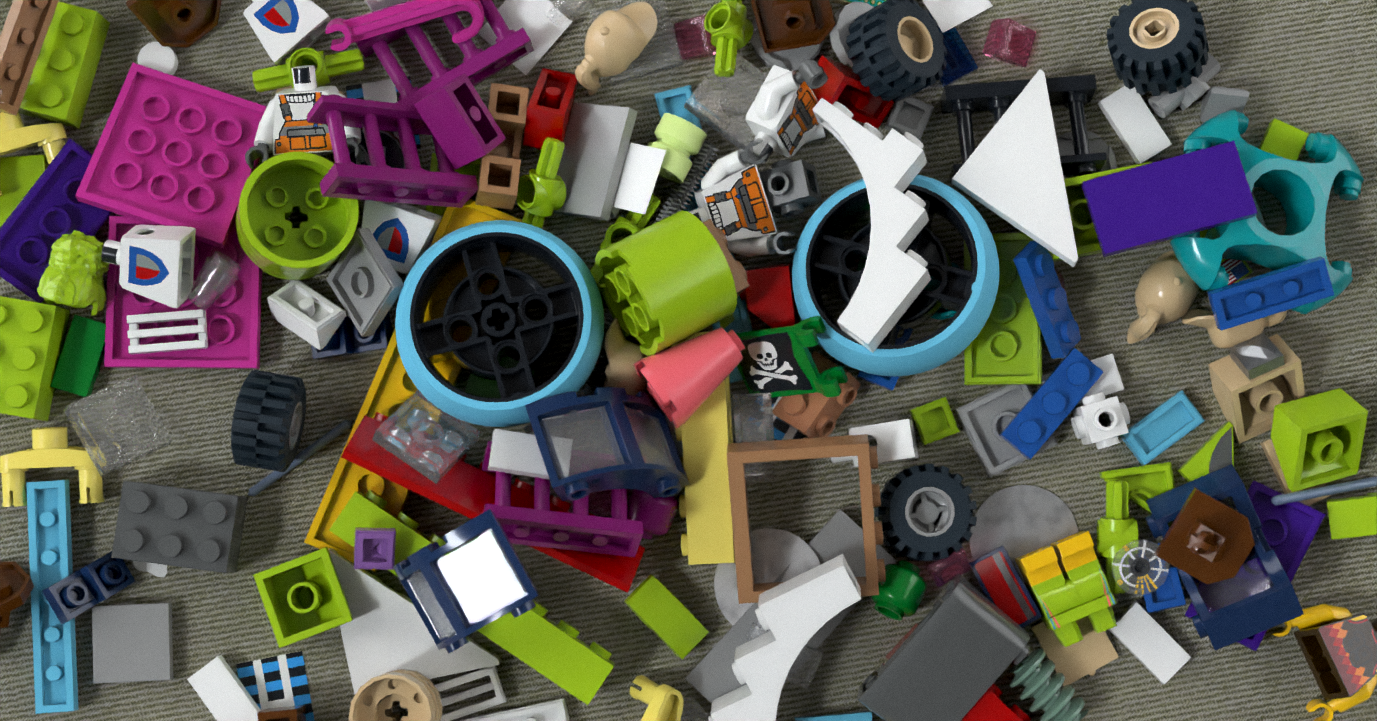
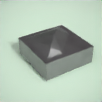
[1229,333,1285,380]

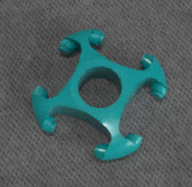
[1170,109,1364,314]

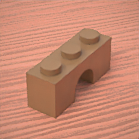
[475,83,529,210]

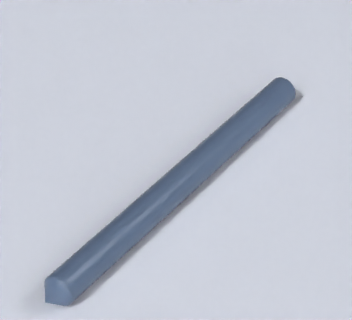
[248,420,352,496]
[1271,476,1377,505]

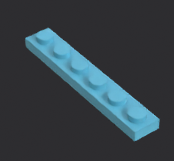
[26,480,79,714]

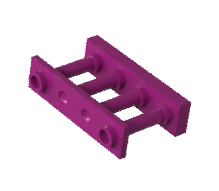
[355,0,534,105]
[306,94,478,208]
[479,441,643,557]

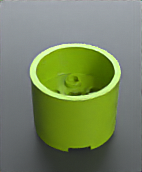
[235,152,359,280]
[595,210,737,356]

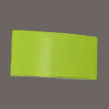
[1326,492,1377,540]
[624,574,709,660]

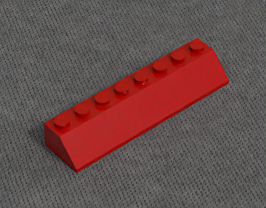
[341,412,645,593]

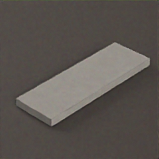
[685,509,896,703]

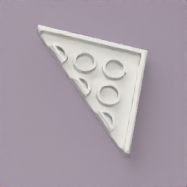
[952,69,1078,267]
[328,548,500,694]

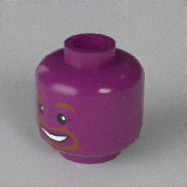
[627,489,679,539]

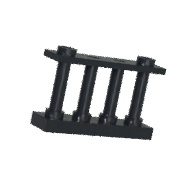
[940,74,1107,184]

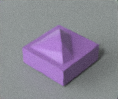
[354,527,396,570]

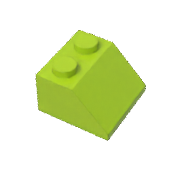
[1271,388,1368,492]
[253,547,354,648]

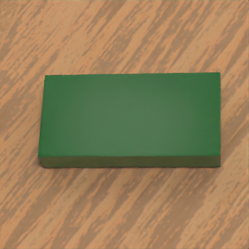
[50,314,106,398]

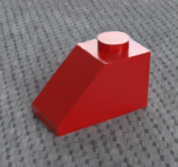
[812,55,894,128]
[523,68,578,150]
[740,263,800,328]

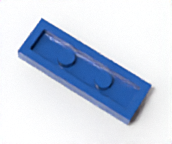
[1013,241,1081,359]
[1207,256,1334,331]
[1000,348,1104,460]

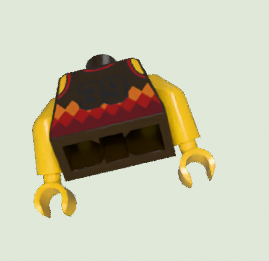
[1271,604,1377,721]

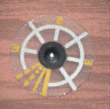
[1112,540,1169,595]

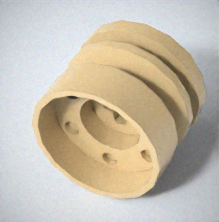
[349,669,443,721]

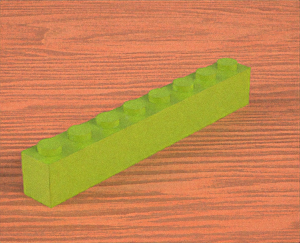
[329,489,615,705]

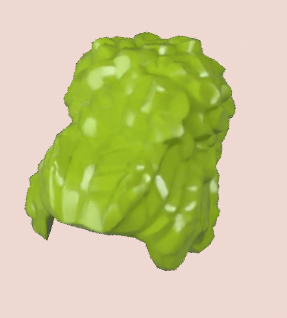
[37,230,109,316]

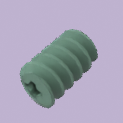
[1009,648,1089,721]

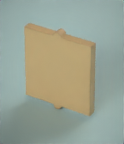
[1031,616,1119,686]

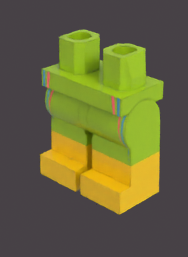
[1014,531,1117,647]

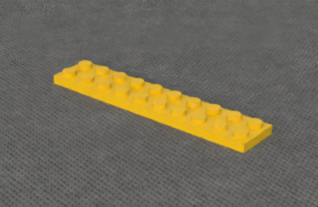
[304,199,522,572]

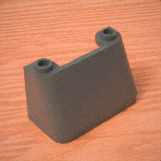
[857,574,1031,721]

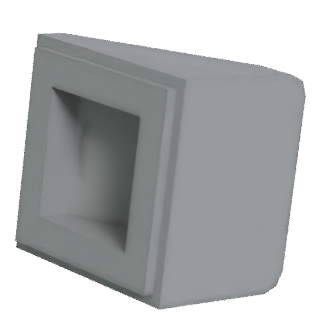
[1200,86,1249,123]

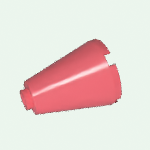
[633,327,745,428]

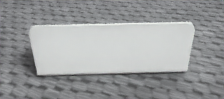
[267,280,346,350]

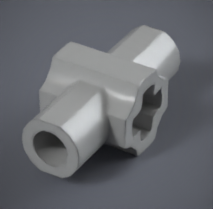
[1148,53,1221,118]

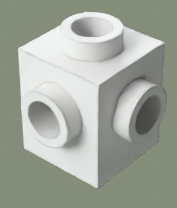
[1071,392,1130,449]

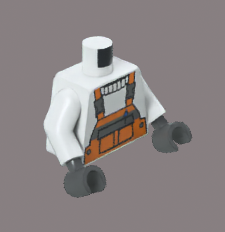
[746,59,829,164]
[245,65,366,170]
[688,138,797,257]

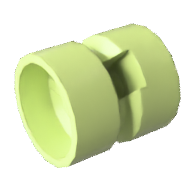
[647,113,707,183]

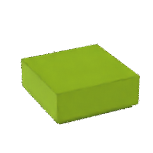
[1259,118,1309,160]
[909,397,960,446]

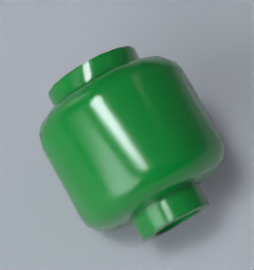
[871,560,927,621]

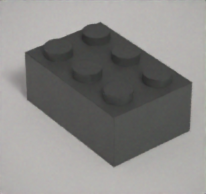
[111,480,248,573]

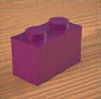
[414,73,506,170]

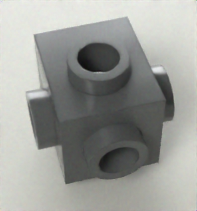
[760,159,822,217]

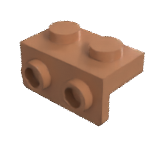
[771,351,861,438]

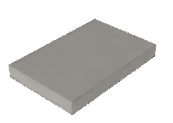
[553,102,638,221]

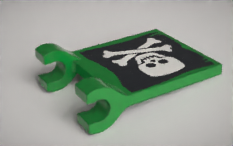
[736,316,848,400]

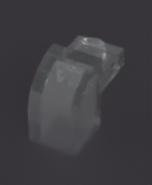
[733,393,774,482]

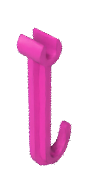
[325,0,484,51]

